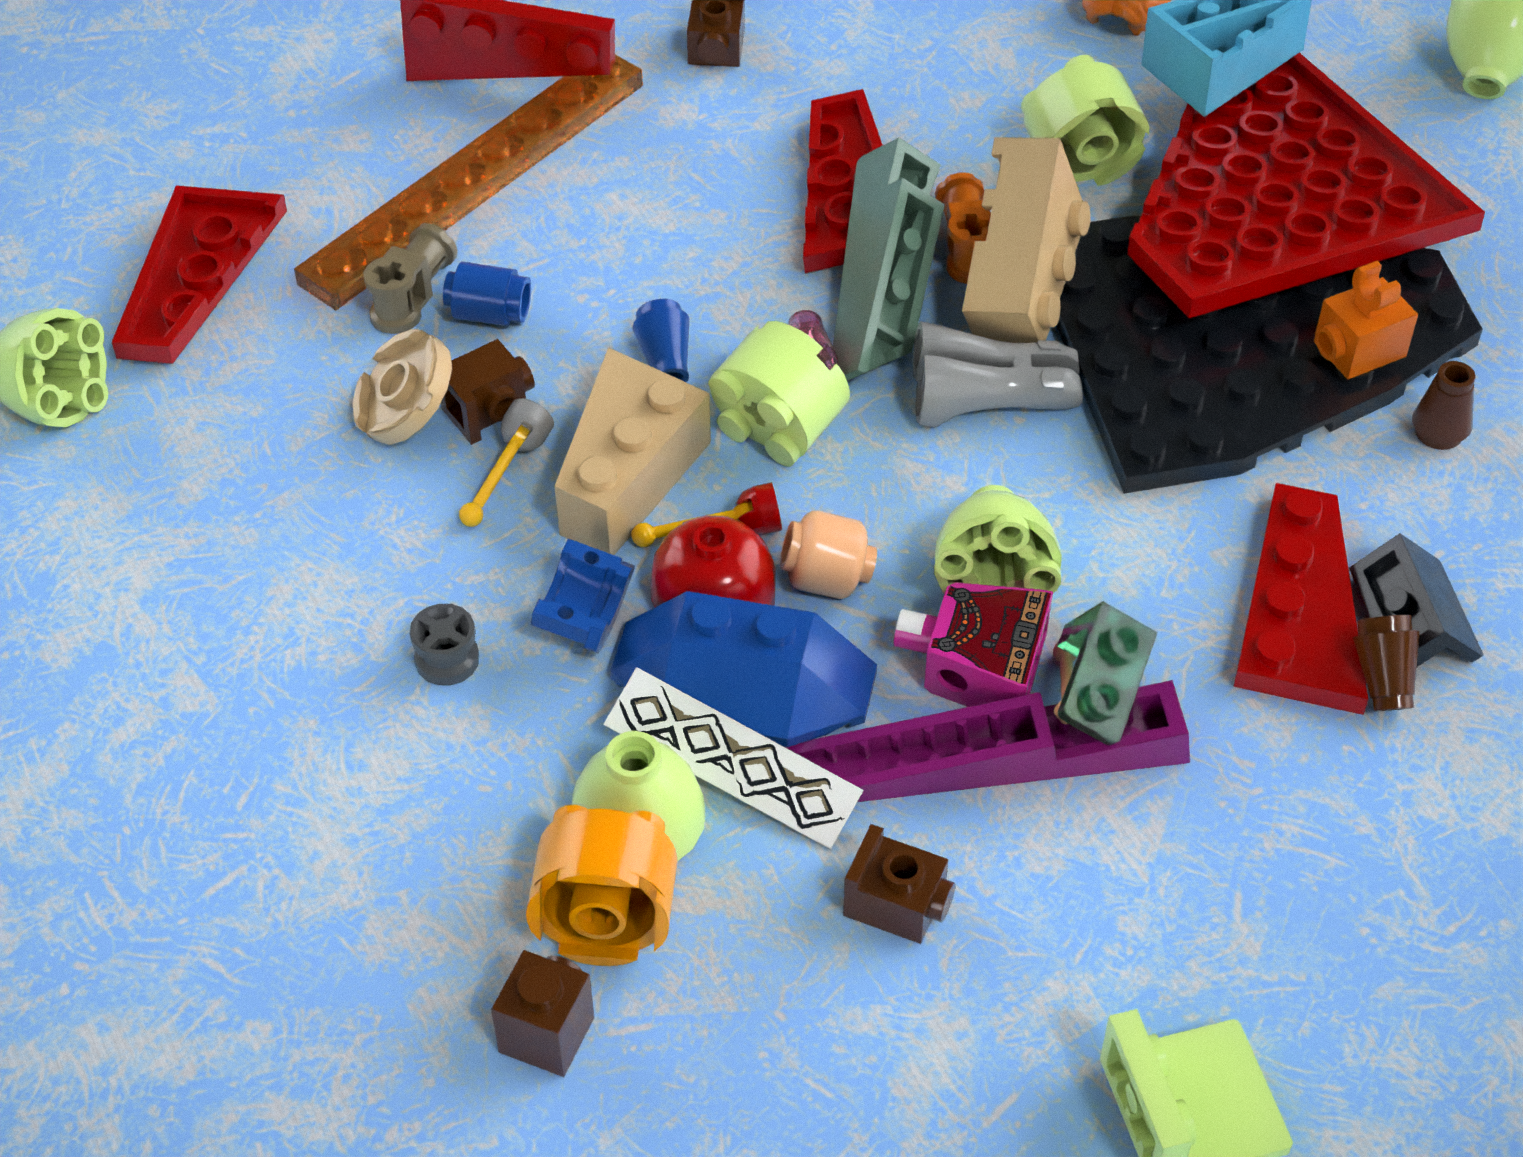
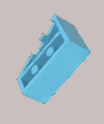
[1141,0,1312,117]

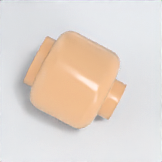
[780,510,877,599]

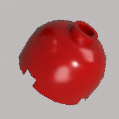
[650,515,776,608]

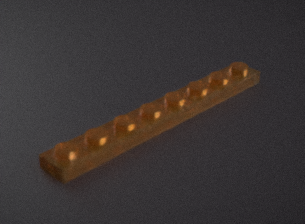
[294,54,643,311]

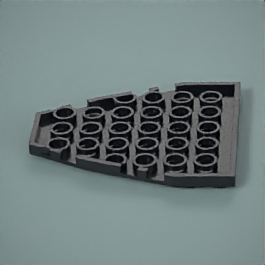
[1056,215,1483,494]

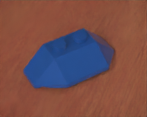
[610,591,877,747]

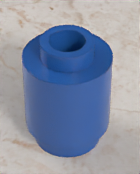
[443,261,531,326]

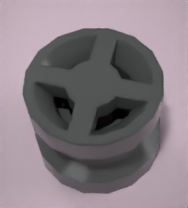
[410,604,479,685]

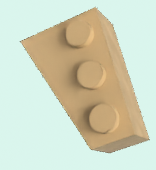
[962,137,1090,343]
[554,347,711,555]

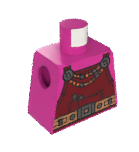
[894,582,1053,707]

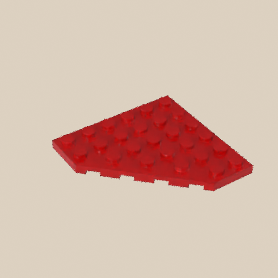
[1127,52,1485,318]

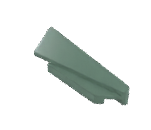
[830,137,945,380]

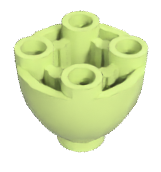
[1446,0,1523,99]
[0,308,108,427]
[934,485,1062,594]
[572,731,705,862]

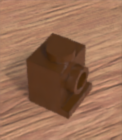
[687,0,745,67]
[441,339,535,445]
[843,824,956,944]

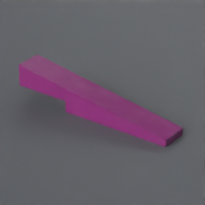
[785,680,1190,802]

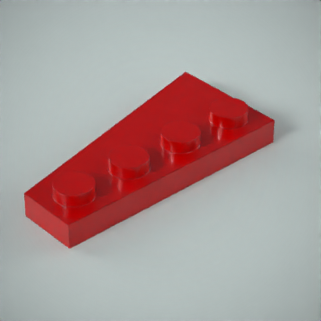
[400,0,615,81]
[803,89,883,273]
[112,185,287,364]
[1233,483,1368,715]

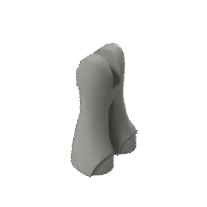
[913,321,1083,427]

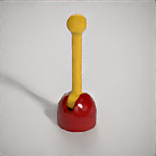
[631,482,782,547]

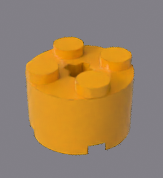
[526,805,677,966]

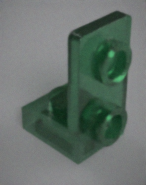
[1057,601,1158,746]

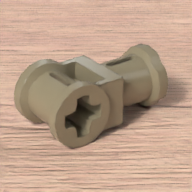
[363,223,458,334]

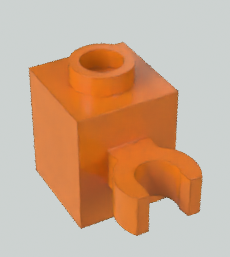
[1314,261,1418,380]

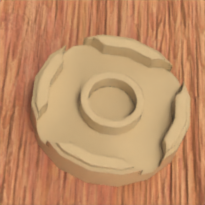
[352,329,452,445]

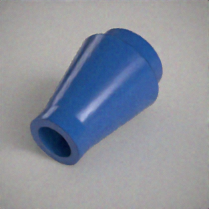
[632,299,690,382]

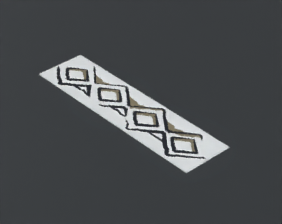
[603,667,864,849]

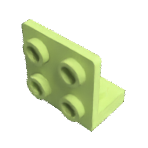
[1100,1009,1293,1157]

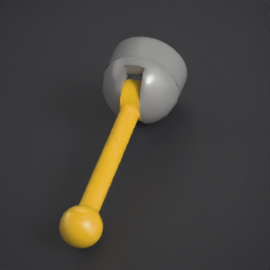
[459,398,554,527]

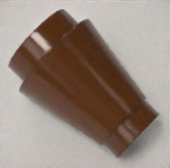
[1412,361,1476,450]
[1352,615,1420,712]

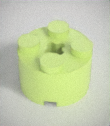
[1021,55,1150,189]
[708,321,850,467]

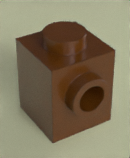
[491,950,595,1077]

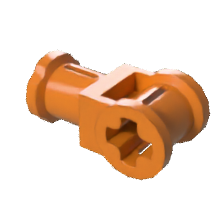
[935,172,991,284]

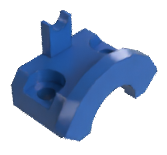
[531,538,635,653]

